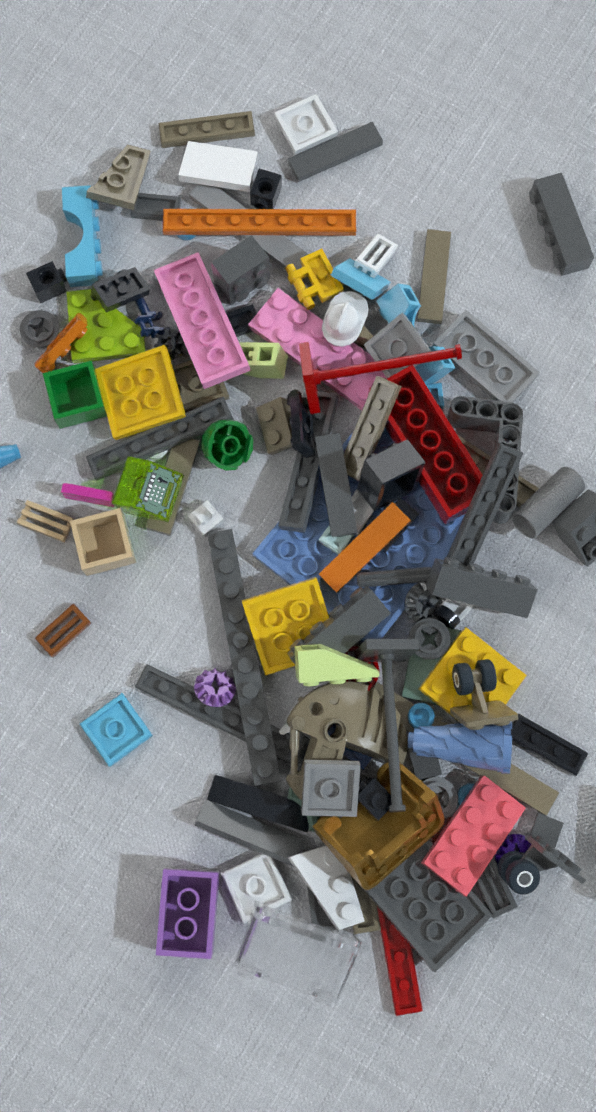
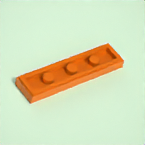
[319,502,411,593]

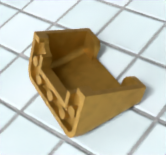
[313,762,444,890]

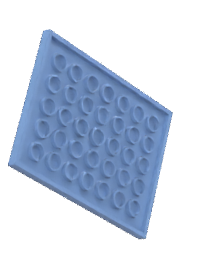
[252,427,466,643]

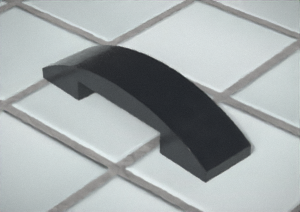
[207,775,309,833]

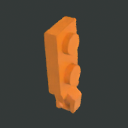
[35,313,87,373]

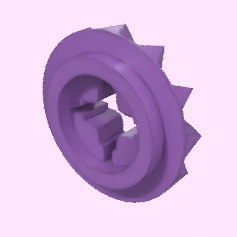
[194,668,236,707]

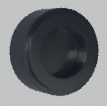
[434,605,460,629]

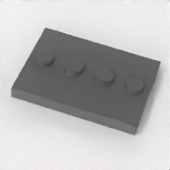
[363,840,493,972]

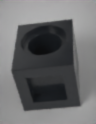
[250,168,282,209]
[26,261,67,304]

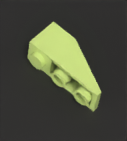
[294,644,379,686]

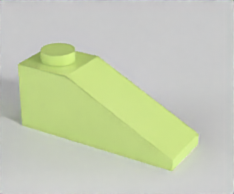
[239,342,288,379]

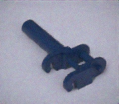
[134,297,171,339]

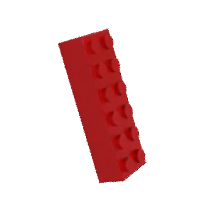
[367,364,483,525]

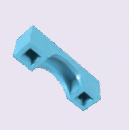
[62,185,103,287]
[376,283,455,384]

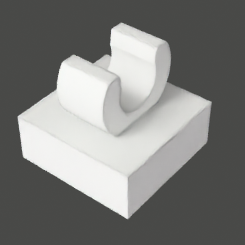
[188,500,224,537]

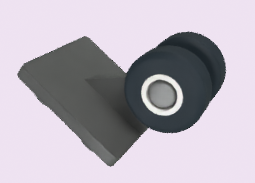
[497,833,586,895]

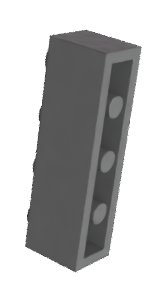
[529,172,594,276]
[425,557,538,618]
[287,586,391,664]

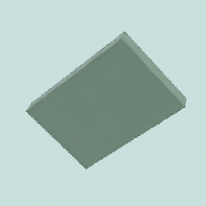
[401,621,461,705]

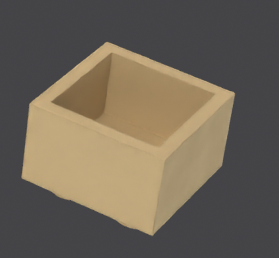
[70,508,136,576]

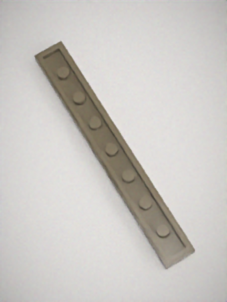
[374,682,559,816]

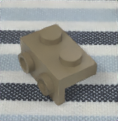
[256,397,292,455]

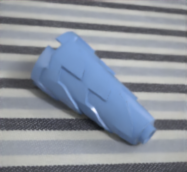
[408,721,512,774]

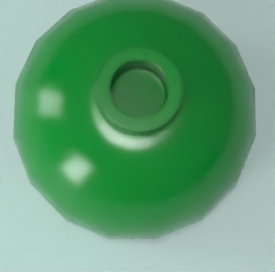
[202,419,253,471]

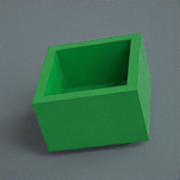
[43,360,107,429]

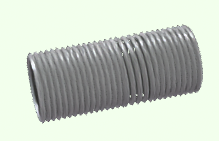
[512,466,585,538]

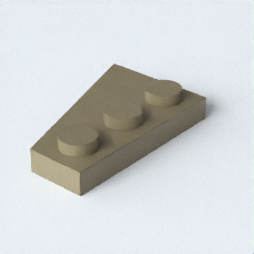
[86,144,151,210]

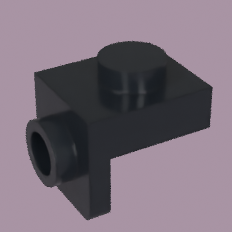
[358,778,392,821]

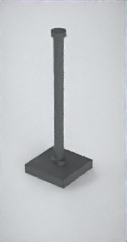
[354,639,419,812]

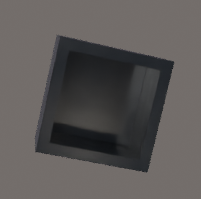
[357,439,425,511]

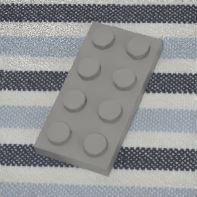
[433,310,540,403]

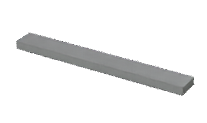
[189,184,354,302]

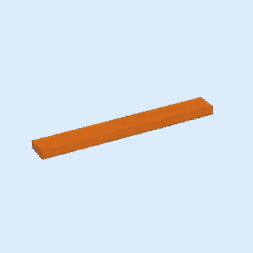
[163,209,356,236]

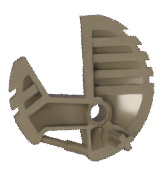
[286,681,407,800]

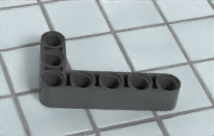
[447,396,523,524]

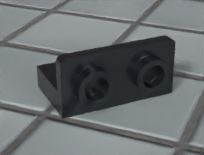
[91,267,150,313]

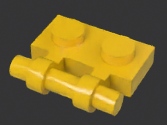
[285,248,344,310]

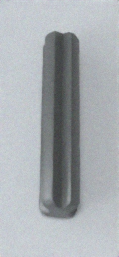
[357,567,432,587]

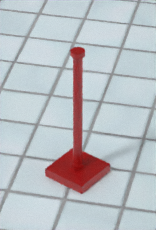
[299,342,462,414]

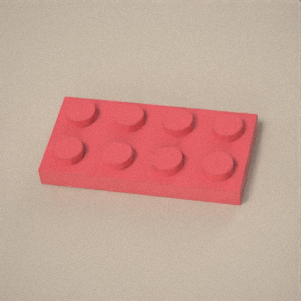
[421,775,526,897]

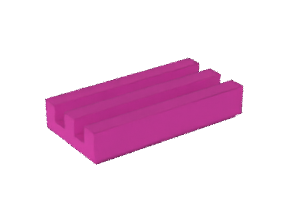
[61,483,116,507]

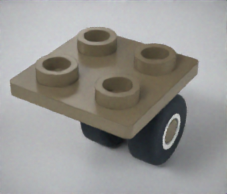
[450,659,518,730]

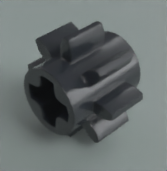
[153,328,184,360]

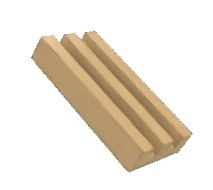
[16,500,74,543]

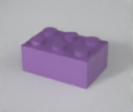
[156,868,220,959]

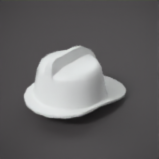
[322,291,369,347]

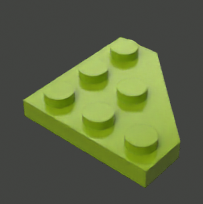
[66,289,146,363]

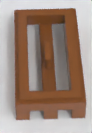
[35,603,91,658]

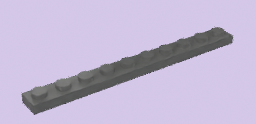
[207,529,281,787]

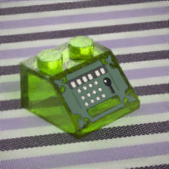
[112,456,184,522]

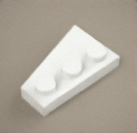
[288,845,364,930]

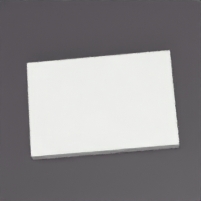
[179,141,258,192]

